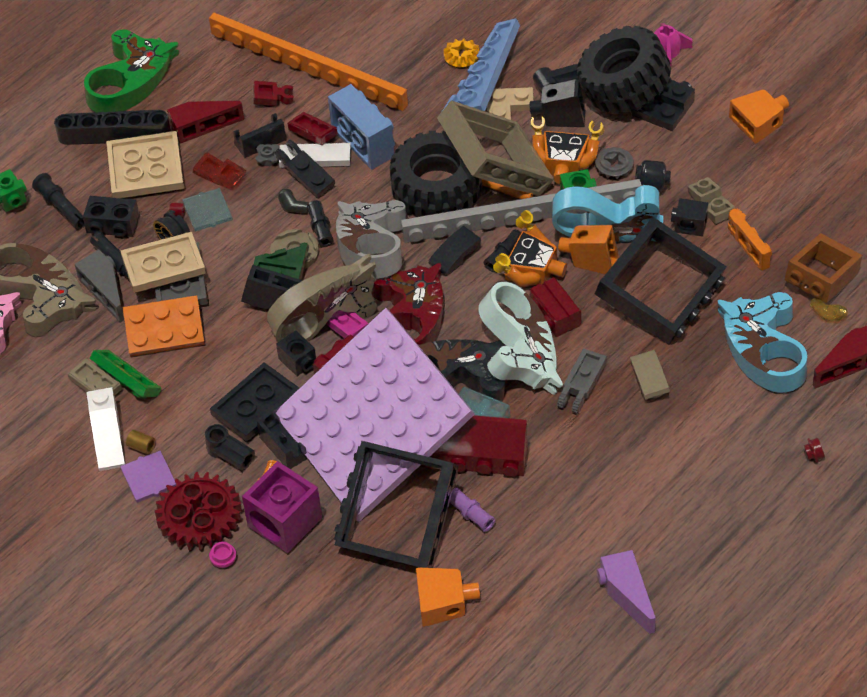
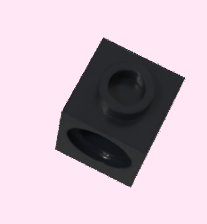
[671,198,709,237]
[276,330,316,377]

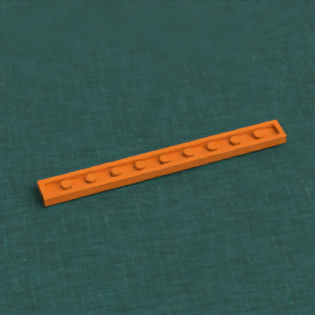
[209,13,408,111]

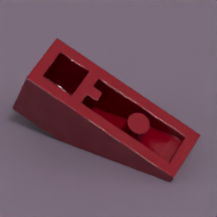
[167,101,244,144]
[812,326,867,389]

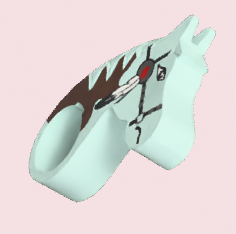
[478,282,563,395]

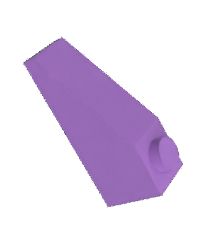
[597,550,656,634]

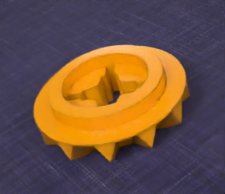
[444,38,480,67]

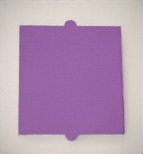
[120,451,176,503]

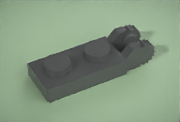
[557,349,607,414]

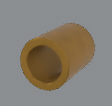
[126,430,156,455]

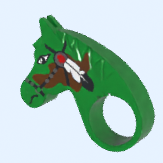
[84,29,179,112]

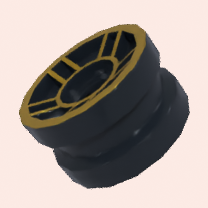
[153,210,190,240]

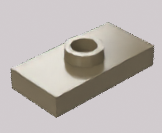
[67,358,122,396]

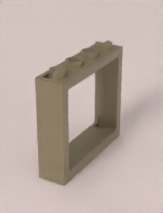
[437,100,554,196]

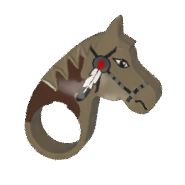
[0,243,96,336]
[267,254,377,342]

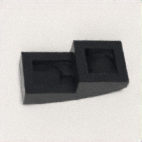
[428,226,481,276]

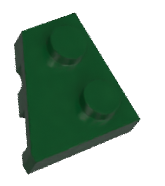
[253,242,309,280]

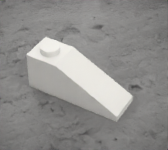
[87,387,125,471]

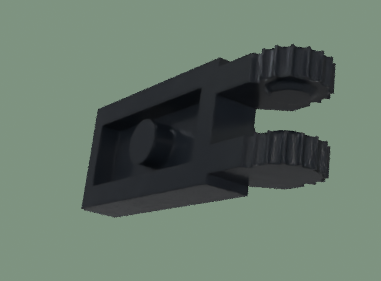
[274,139,335,198]

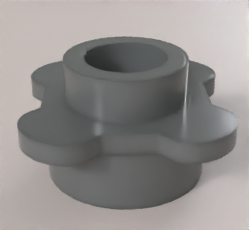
[256,144,280,166]

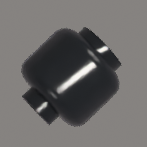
[635,160,671,192]

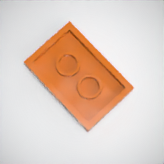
[123,295,205,357]

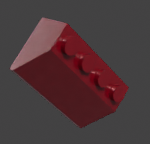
[420,415,528,476]

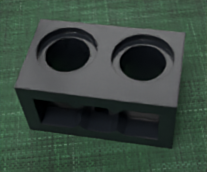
[83,196,140,237]

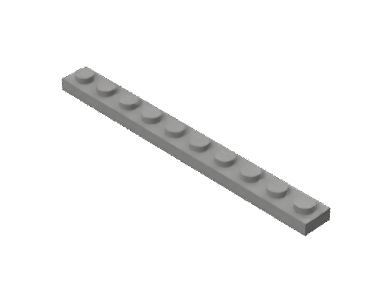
[401,179,642,243]

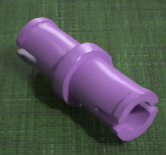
[449,488,495,532]

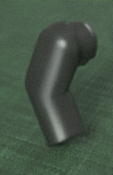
[278,189,309,214]

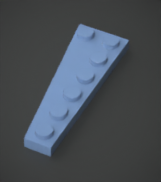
[442,18,520,111]

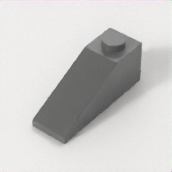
[75,249,124,323]

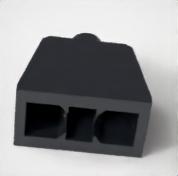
[529,79,586,127]

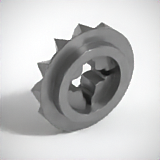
[595,147,634,179]

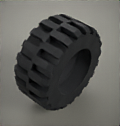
[577,26,671,114]
[389,130,482,217]

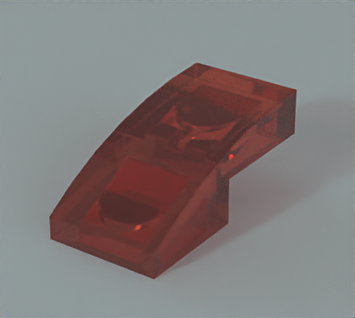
[193,152,247,188]

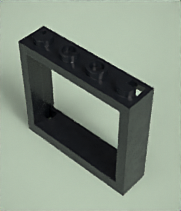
[594,217,727,345]
[334,441,459,568]

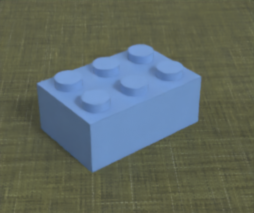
[328,84,395,170]

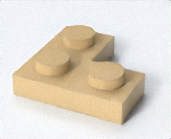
[487,87,534,129]

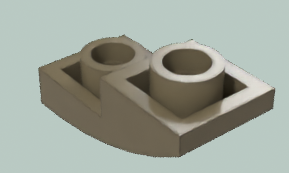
[688,177,736,224]
[630,350,670,399]

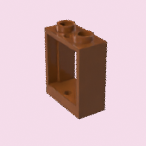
[784,233,863,303]

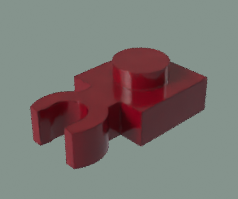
[253,81,294,106]

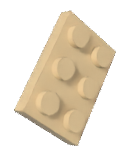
[120,232,206,293]

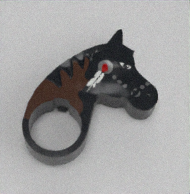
[419,339,506,406]

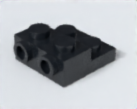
[631,77,695,132]

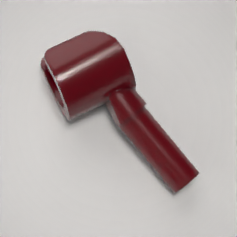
[169,202,186,217]

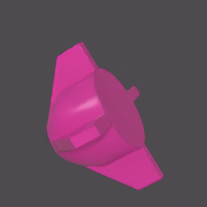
[654,23,693,66]

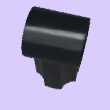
[533,64,580,95]
[205,424,255,470]

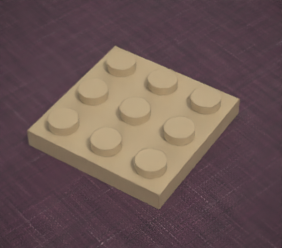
[106,131,184,198]

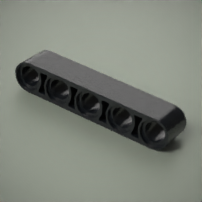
[54,110,171,145]

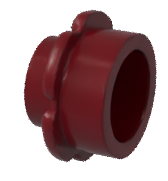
[804,438,825,463]

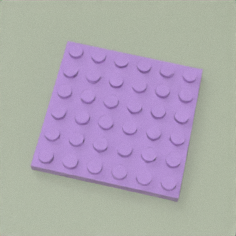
[276,308,475,522]

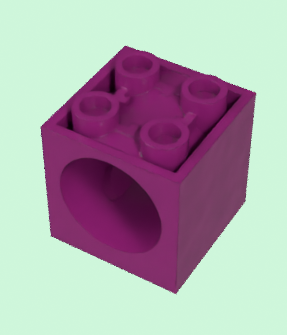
[242,461,322,553]

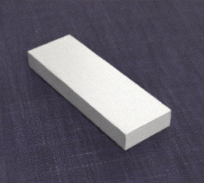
[279,143,351,168]

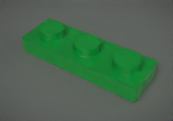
[89,350,162,399]

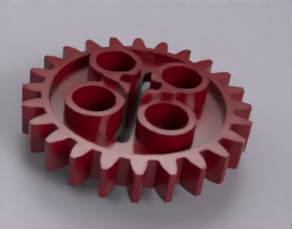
[155,472,242,550]

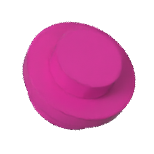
[209,542,236,568]

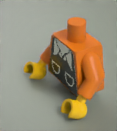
[531,117,604,184]
[493,210,567,287]

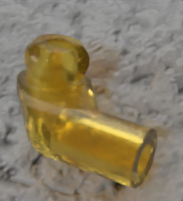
[810,297,848,321]

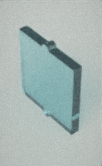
[182,188,233,231]

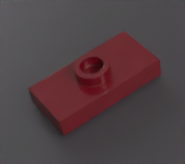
[287,112,338,145]

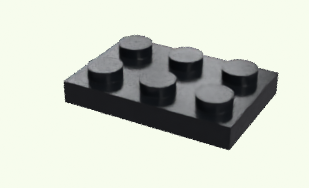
[210,362,300,441]

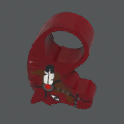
[372,263,443,345]

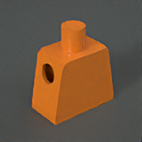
[729,90,789,144]
[558,225,619,274]
[416,568,480,627]

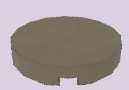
[270,229,319,269]

